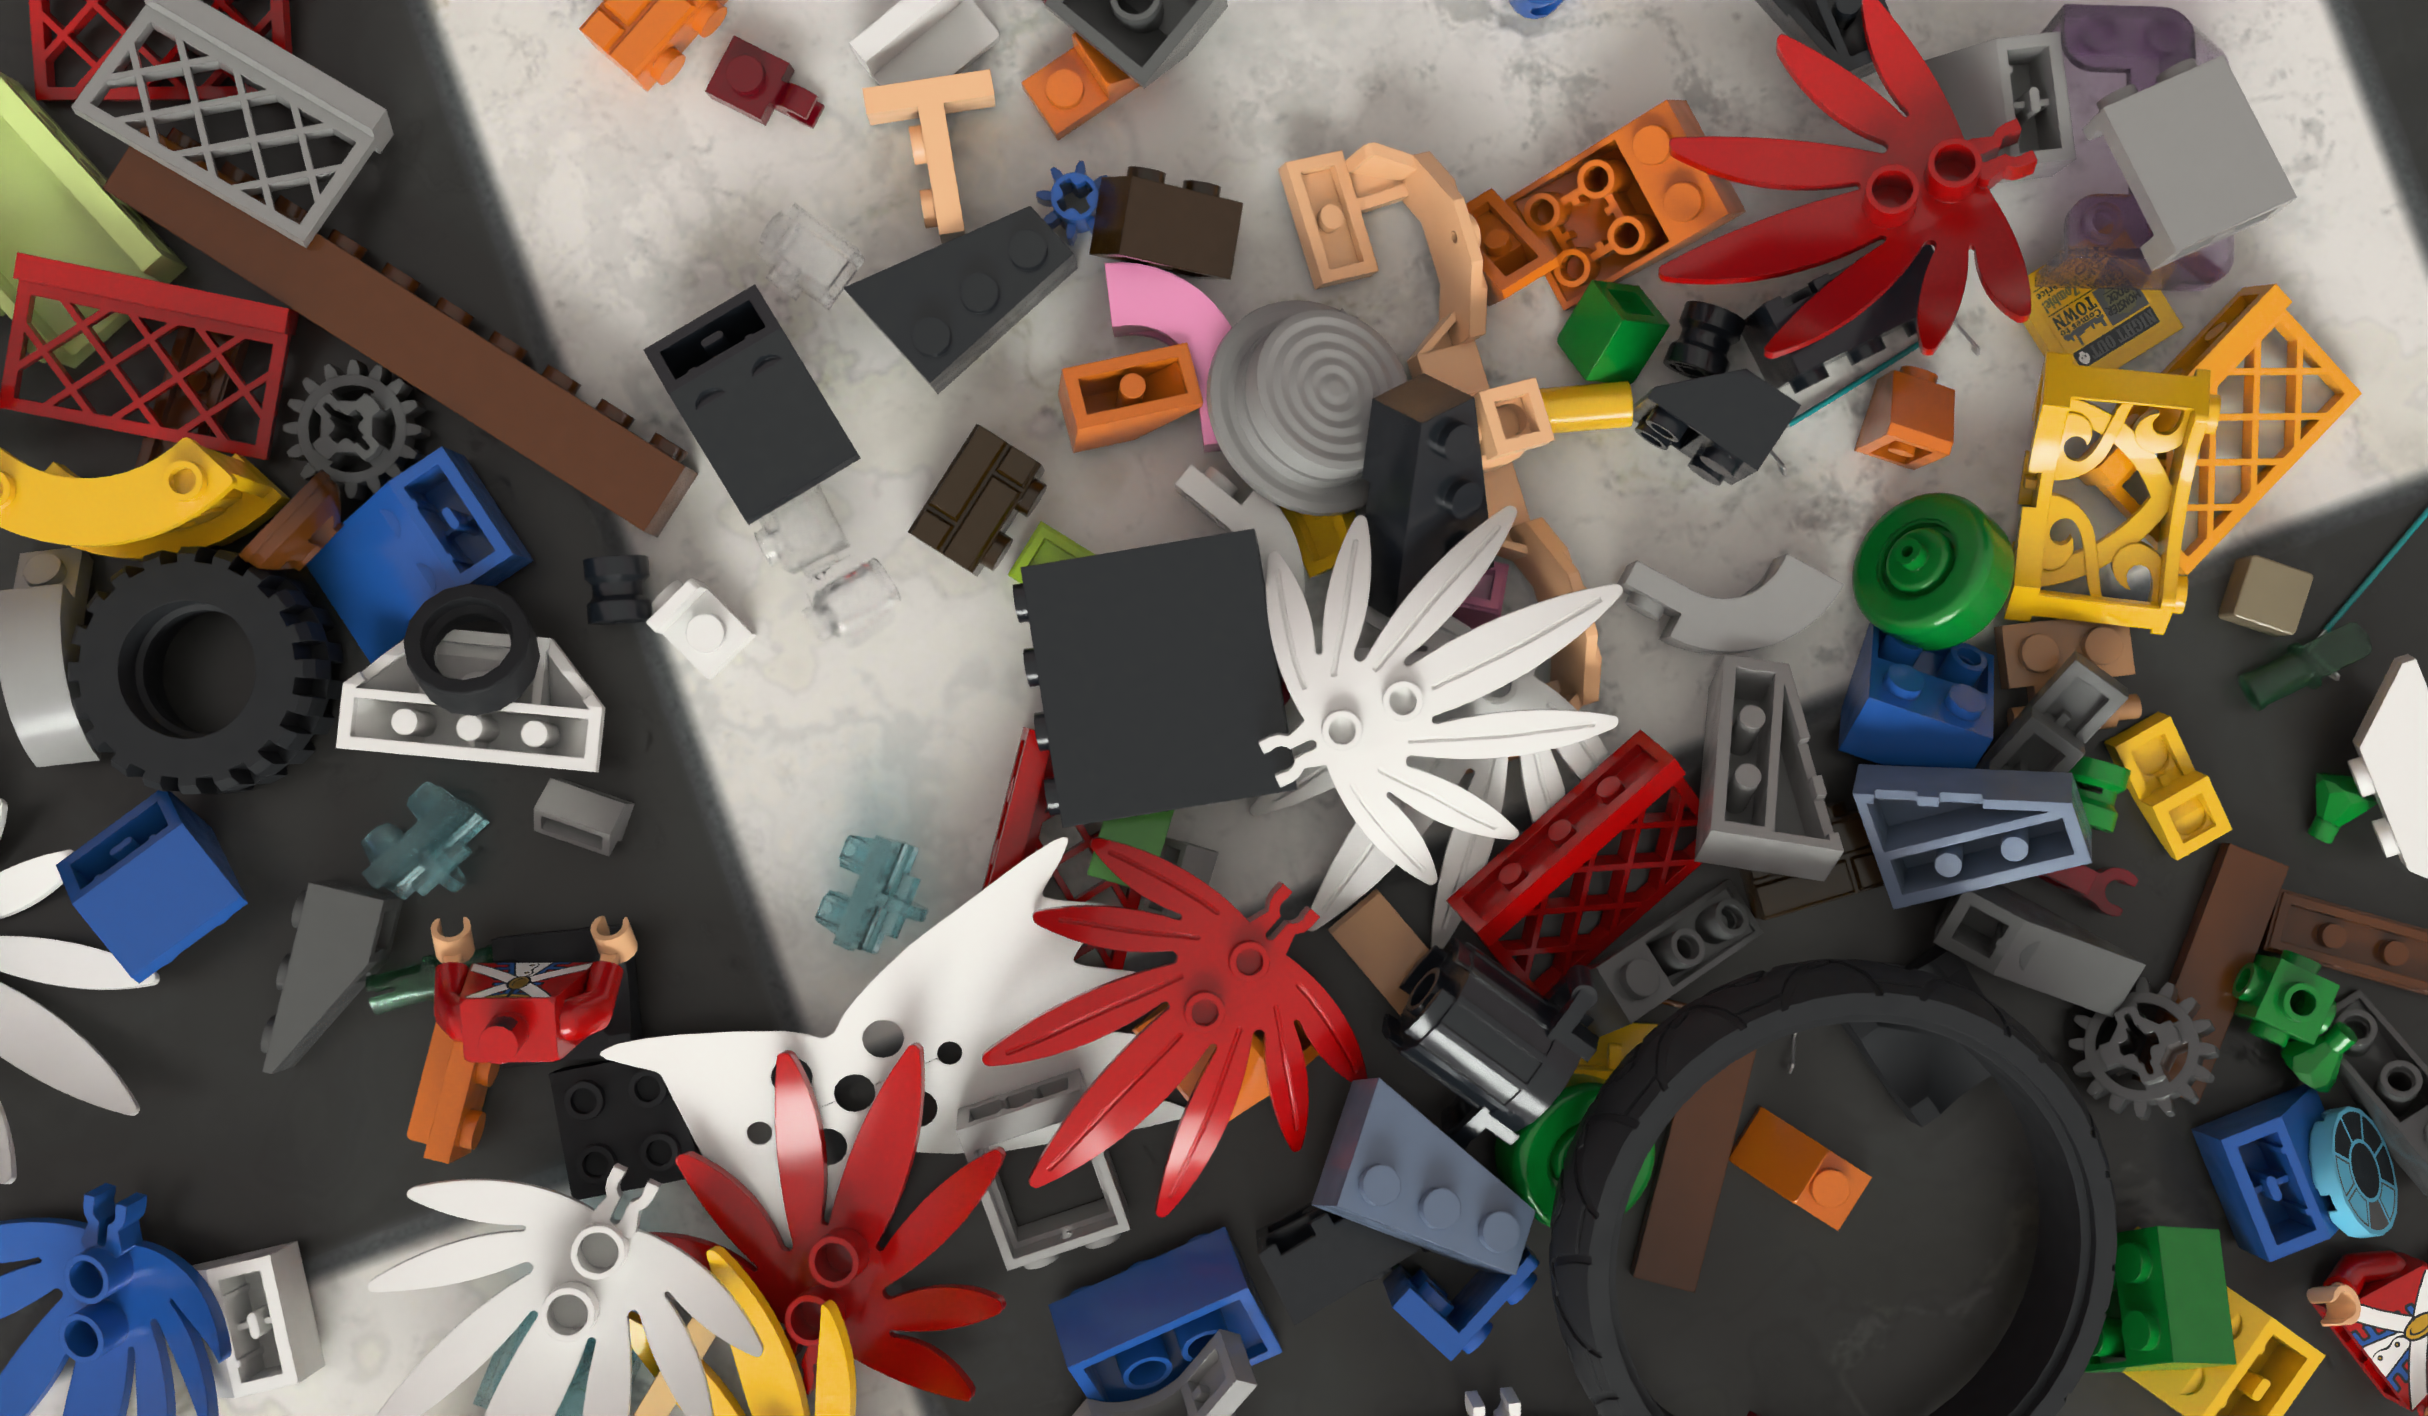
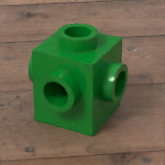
[2232,950,2340,1048]

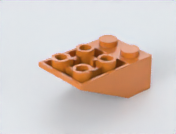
[1504,100,1746,311]

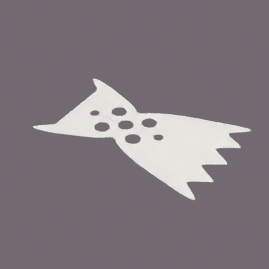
[600,837,1185,1268]

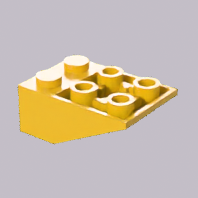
[2122,1226,2326,1416]

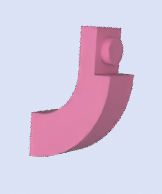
[1104,262,1232,453]

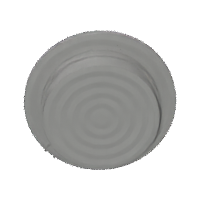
[1207,300,1407,516]

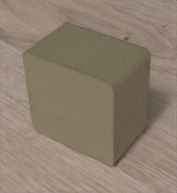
[2218,555,2313,637]

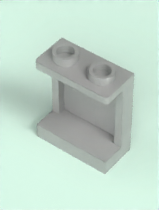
[2082,55,2297,271]

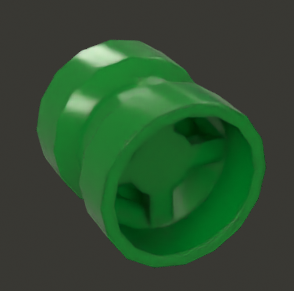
[2068,756,2131,833]

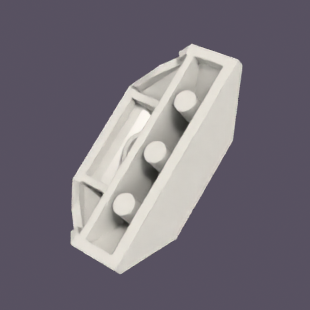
[336,629,605,772]
[2347,654,2428,879]

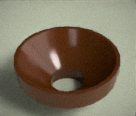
[238,469,344,571]

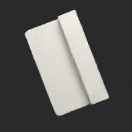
[849,0,1000,86]

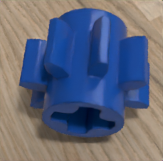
[1036,160,1108,245]

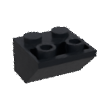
[1633,369,1801,486]

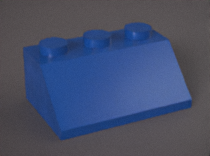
[1048,1227,1283,1402]

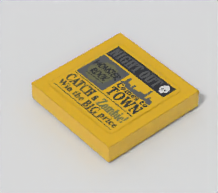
[2023,220,2184,369]

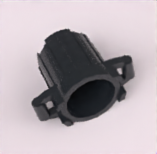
[1382,937,1599,1149]

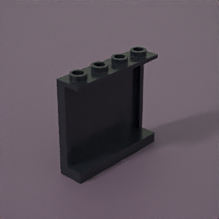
[1013,529,1298,828]

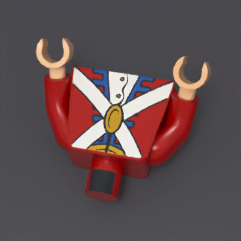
[430,916,638,1065]
[2306,1250,2428,1416]

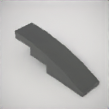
[1974,650,2129,773]

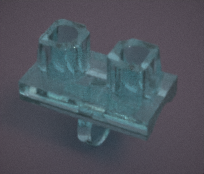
[361,782,490,900]
[815,835,929,954]

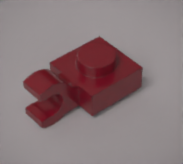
[705,36,825,129]
[2034,865,2139,917]

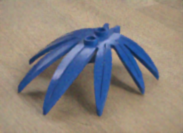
[0,1183,232,1416]

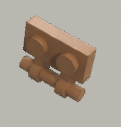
[1994,619,2142,730]

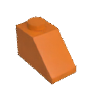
[1058,342,1203,453]
[1854,366,1955,470]

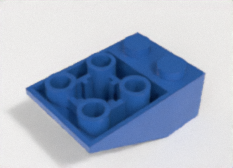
[306,446,534,664]

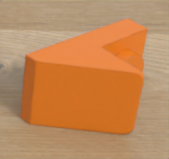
[1021,32,1140,140]
[1466,188,1559,306]
[1729,1105,1872,1231]

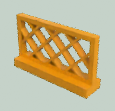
[2078,284,2362,575]

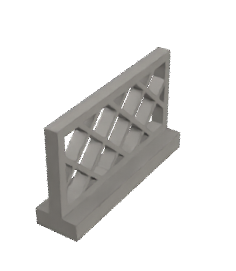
[71,0,394,248]

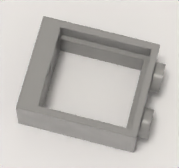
[956,1068,1131,1271]

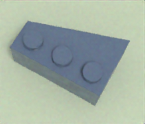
[1852,764,2092,909]

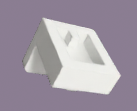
[646,578,756,680]

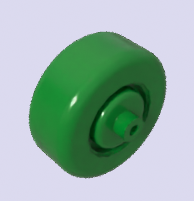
[1852,493,2015,651]
[1495,1073,1655,1227]

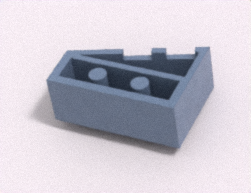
[1311,1078,1536,1275]

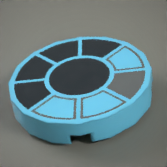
[2309,1106,2398,1239]

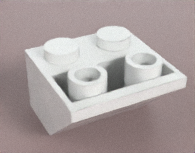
[192,1241,325,1399]

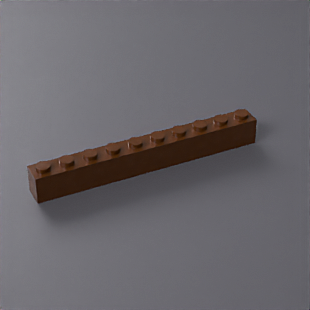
[102,127,698,537]

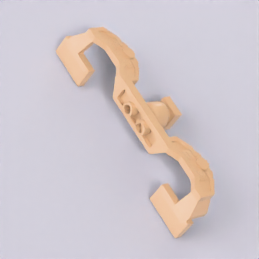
[1278,142,1602,775]

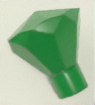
[2307,773,2378,844]
[2280,1022,2358,1093]

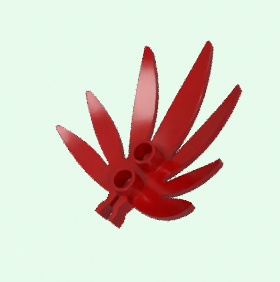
[1658,0,2038,359]
[982,837,1367,1218]
[649,1042,1006,1402]

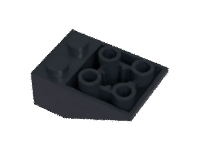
[644,284,861,525]

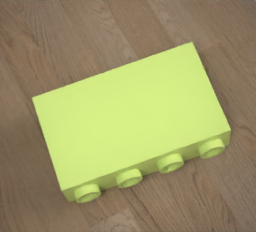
[0,72,187,369]

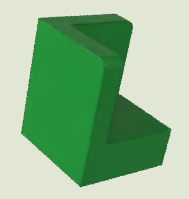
[1557,280,1670,384]

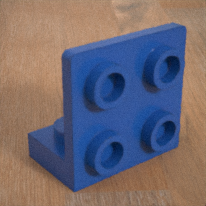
[1383,1243,1540,1361]

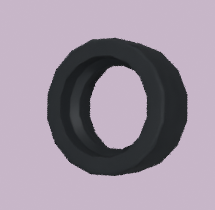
[403,583,540,716]

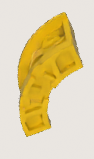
[2004,351,2221,635]
[0,437,291,561]

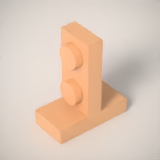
[862,69,995,243]

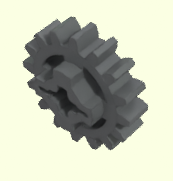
[283,360,431,501]
[2069,977,2220,1121]

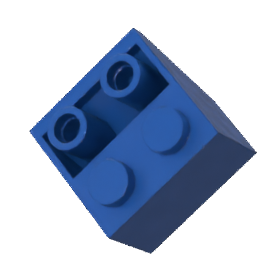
[1838,622,1994,769]
[56,790,248,984]
[2191,1084,2339,1262]

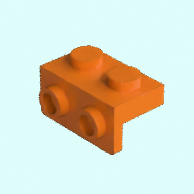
[407,1022,501,1164]

